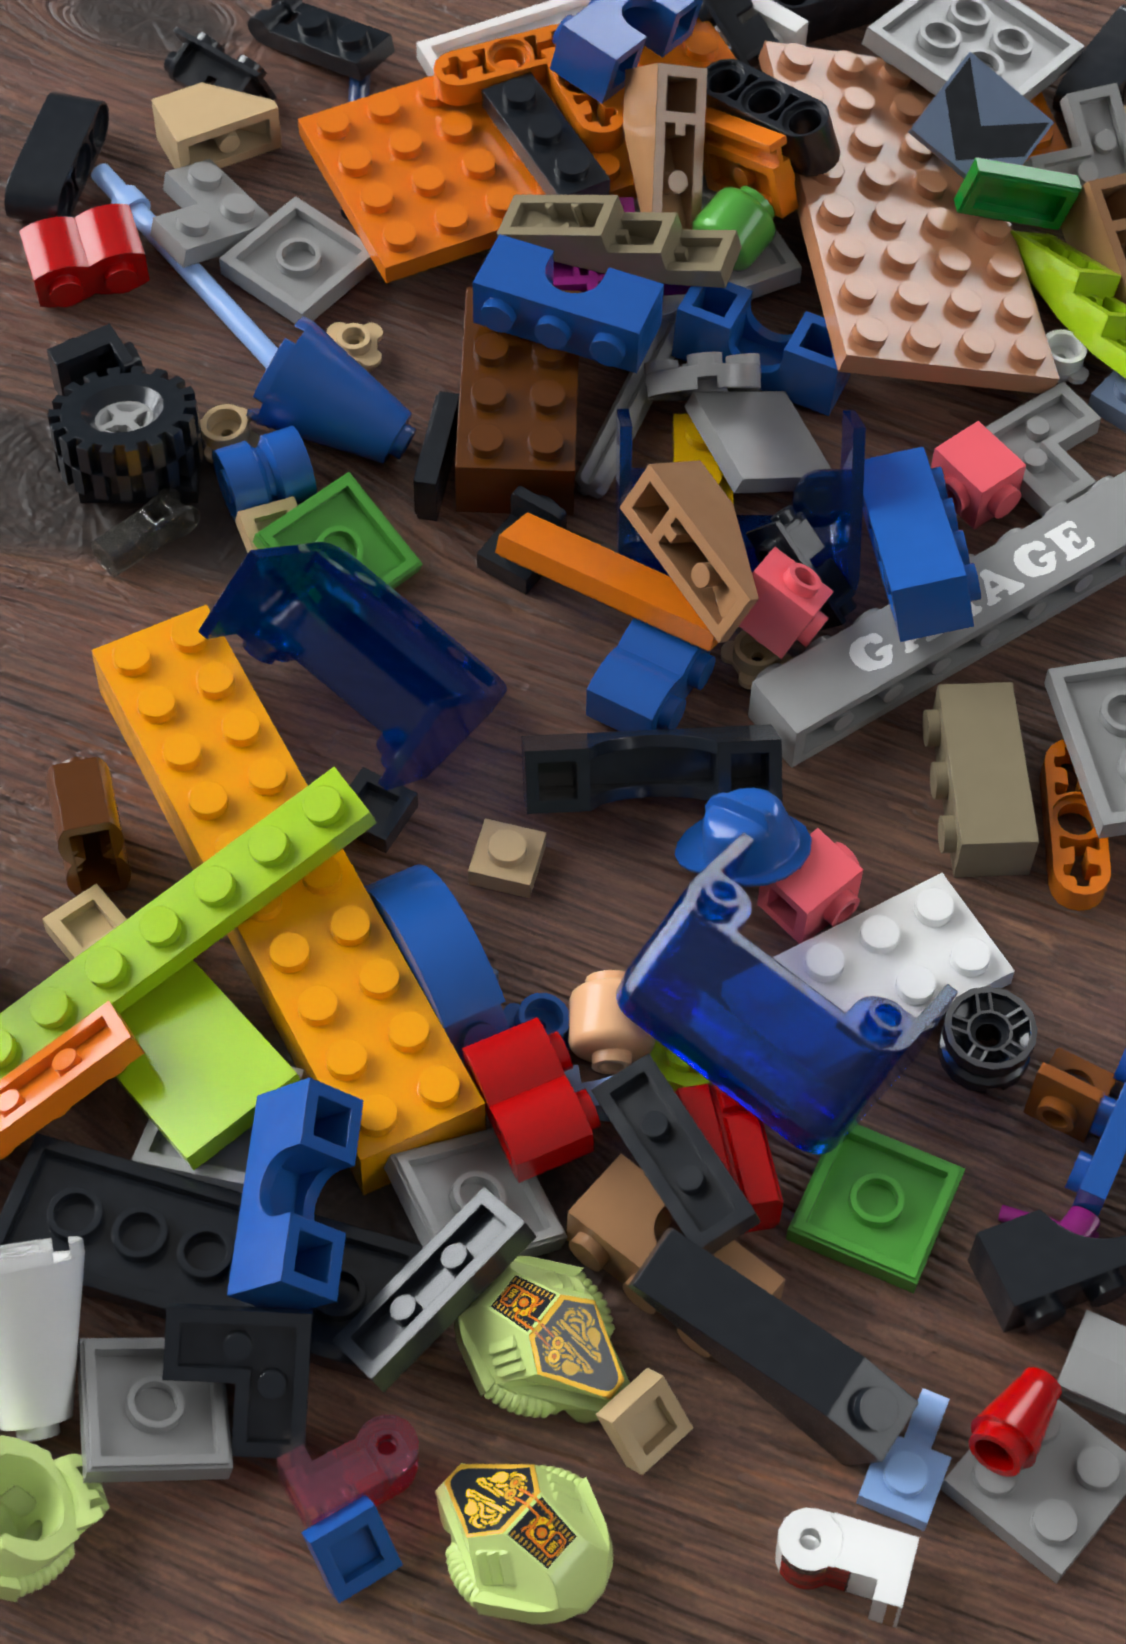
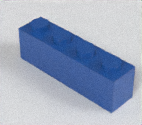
[853,446,981,642]

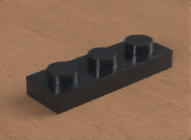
[482,72,610,195]
[591,1053,761,1254]
[332,1187,537,1393]

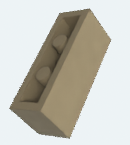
[922,682,1039,878]

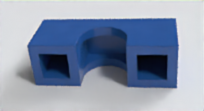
[549,0,703,104]
[473,234,664,374]
[671,282,851,416]
[227,1077,364,1309]

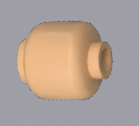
[568,970,655,1074]

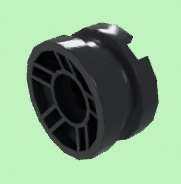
[937,986,1038,1094]

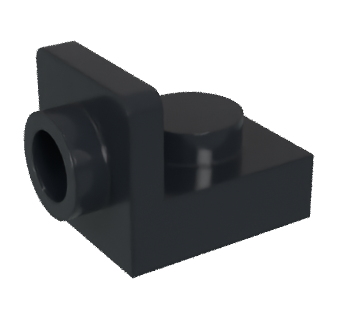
[477,486,567,595]

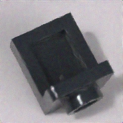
[47,323,143,396]

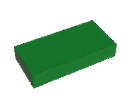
[954,157,1082,230]

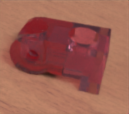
[277,1414,419,1529]

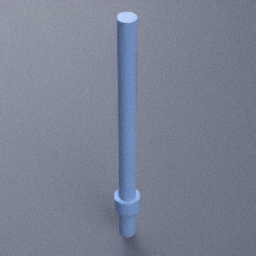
[91,163,278,369]

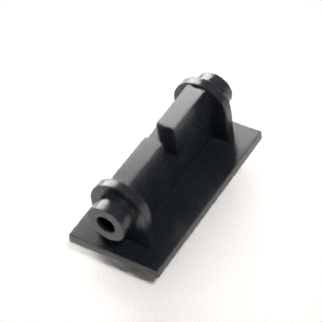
[698,0,780,68]
[164,27,276,100]
[745,505,857,631]

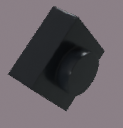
[350,767,418,853]

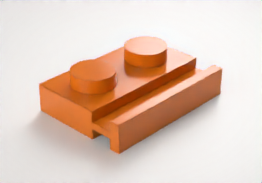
[703,107,798,218]

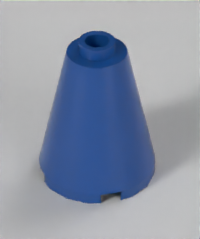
[246,316,417,464]

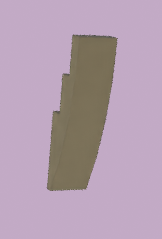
[496,195,742,288]

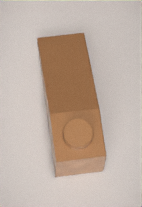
[623,63,707,230]
[1061,173,1126,304]
[620,461,759,643]

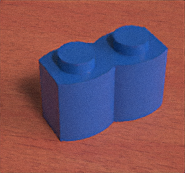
[586,618,716,731]

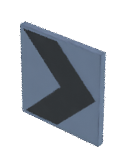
[908,52,1054,178]

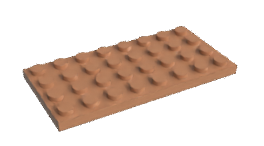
[758,41,1060,394]

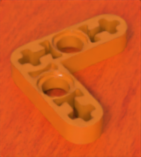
[433,24,625,153]
[1040,740,1111,911]

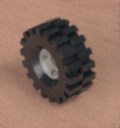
[48,366,204,501]

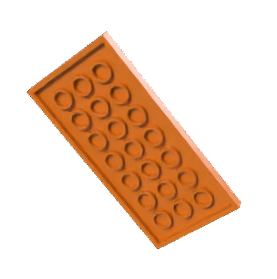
[298,17,737,284]

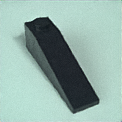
[628,1228,919,1465]

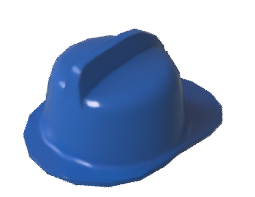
[674,787,812,887]

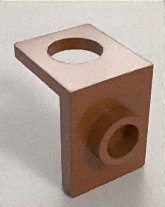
[1023,1047,1116,1143]

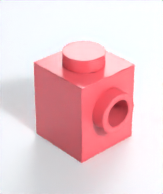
[931,421,1026,529]
[739,547,834,659]
[757,828,864,944]

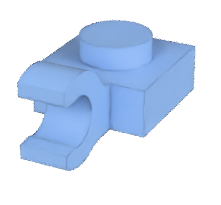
[856,1388,952,1531]

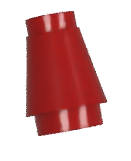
[968,1367,1062,1477]

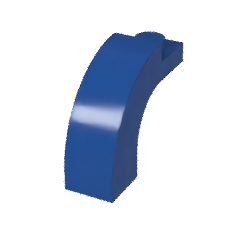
[364,864,510,1066]

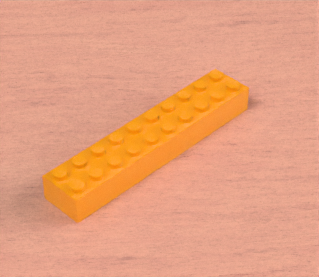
[91,604,486,1195]

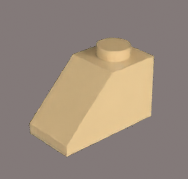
[151,82,282,169]

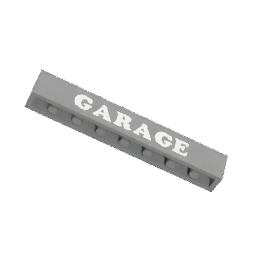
[748,471,1126,768]

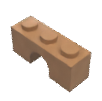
[566,1154,785,1357]

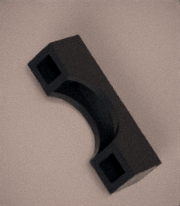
[521,724,783,814]
[968,1209,1126,1333]

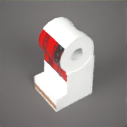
[775,1508,920,1628]

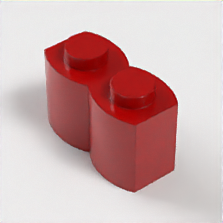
[19,204,150,308]
[462,1017,601,1183]

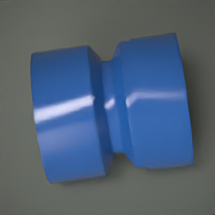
[212,425,317,521]

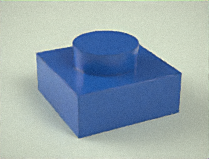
[301,1494,403,1603]

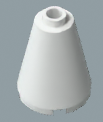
[0,1236,85,1441]

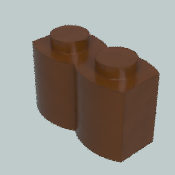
[46,757,131,896]

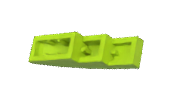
[1011,230,1126,378]

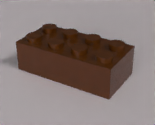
[455,287,581,516]

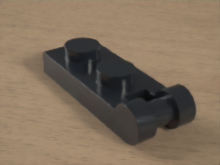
[247,0,395,81]

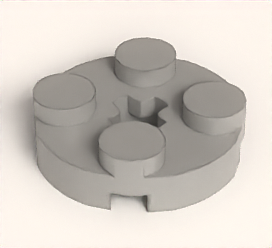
[644,352,762,401]

